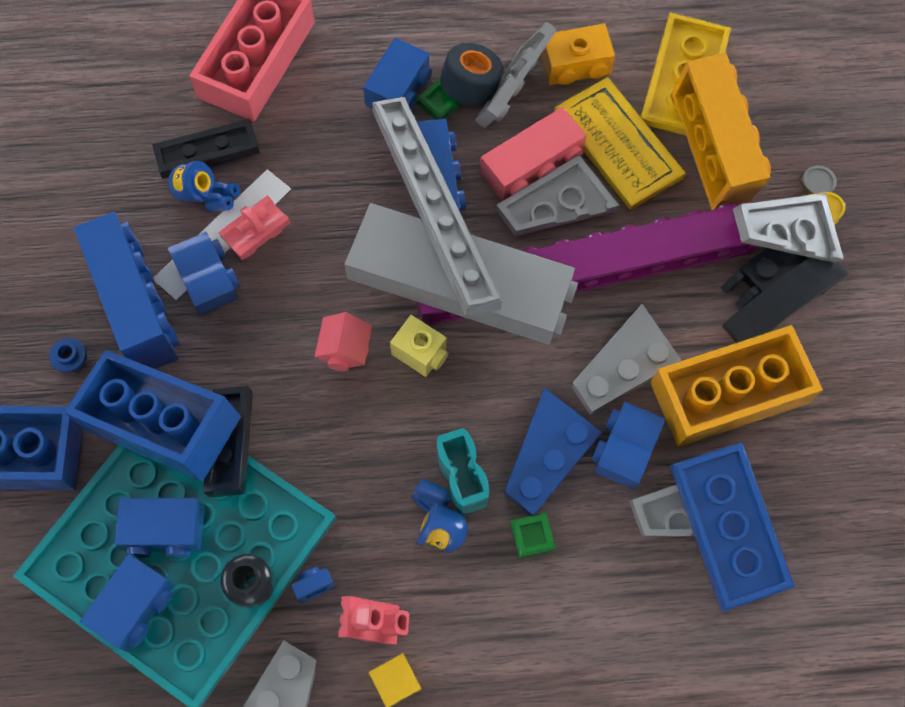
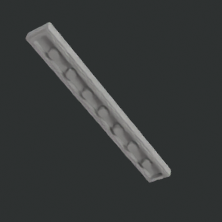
[372,97,502,317]

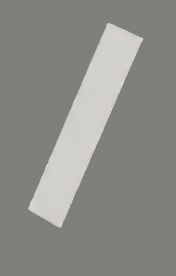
[154,169,291,300]

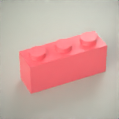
[480,107,587,201]

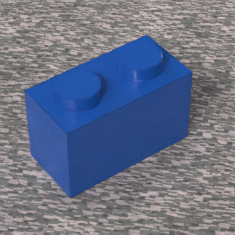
[363,38,432,109]
[114,498,205,558]
[79,554,175,652]

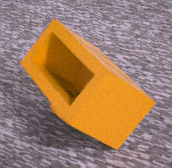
[540,23,615,86]

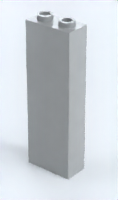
[344,203,578,345]

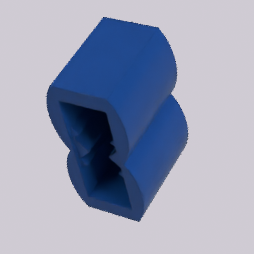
[168,232,240,316]
[592,402,665,490]

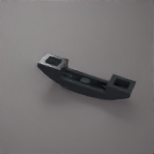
[722,257,849,343]

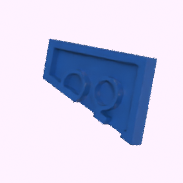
[504,388,601,516]

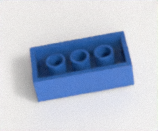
[73,211,180,369]
[64,350,241,482]
[0,406,83,491]

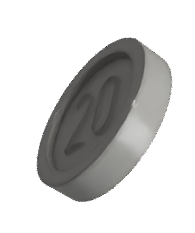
[801,165,837,195]

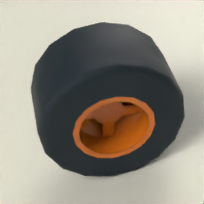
[440,43,503,106]

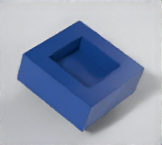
[291,567,336,604]

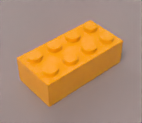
[672,52,771,210]
[650,325,823,448]

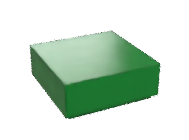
[417,78,462,120]
[510,512,556,559]

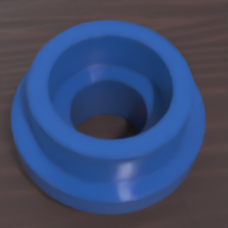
[49,338,87,373]

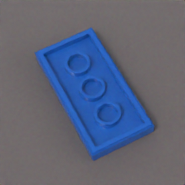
[670,442,795,611]

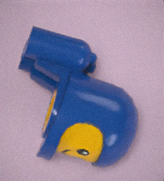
[168,161,240,212]
[411,478,468,553]

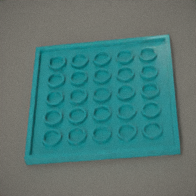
[13,445,337,707]

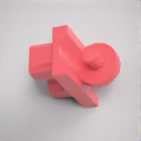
[219,195,290,260]
[338,596,409,645]

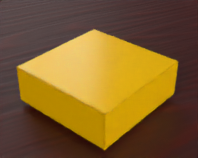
[369,653,422,707]

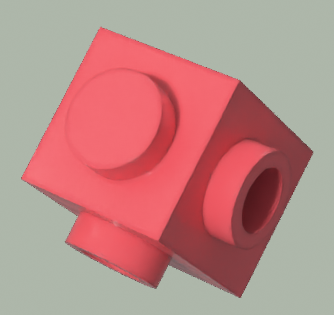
[315,312,372,372]

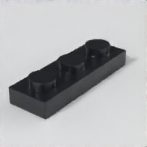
[152,119,260,179]
[203,385,253,498]

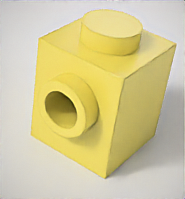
[390,315,448,377]

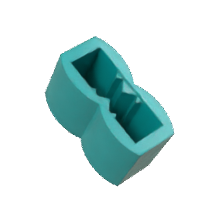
[437,428,489,516]

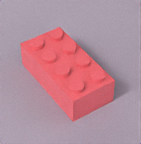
[189,0,315,122]

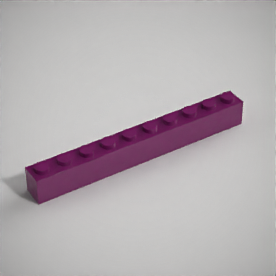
[416,202,756,326]

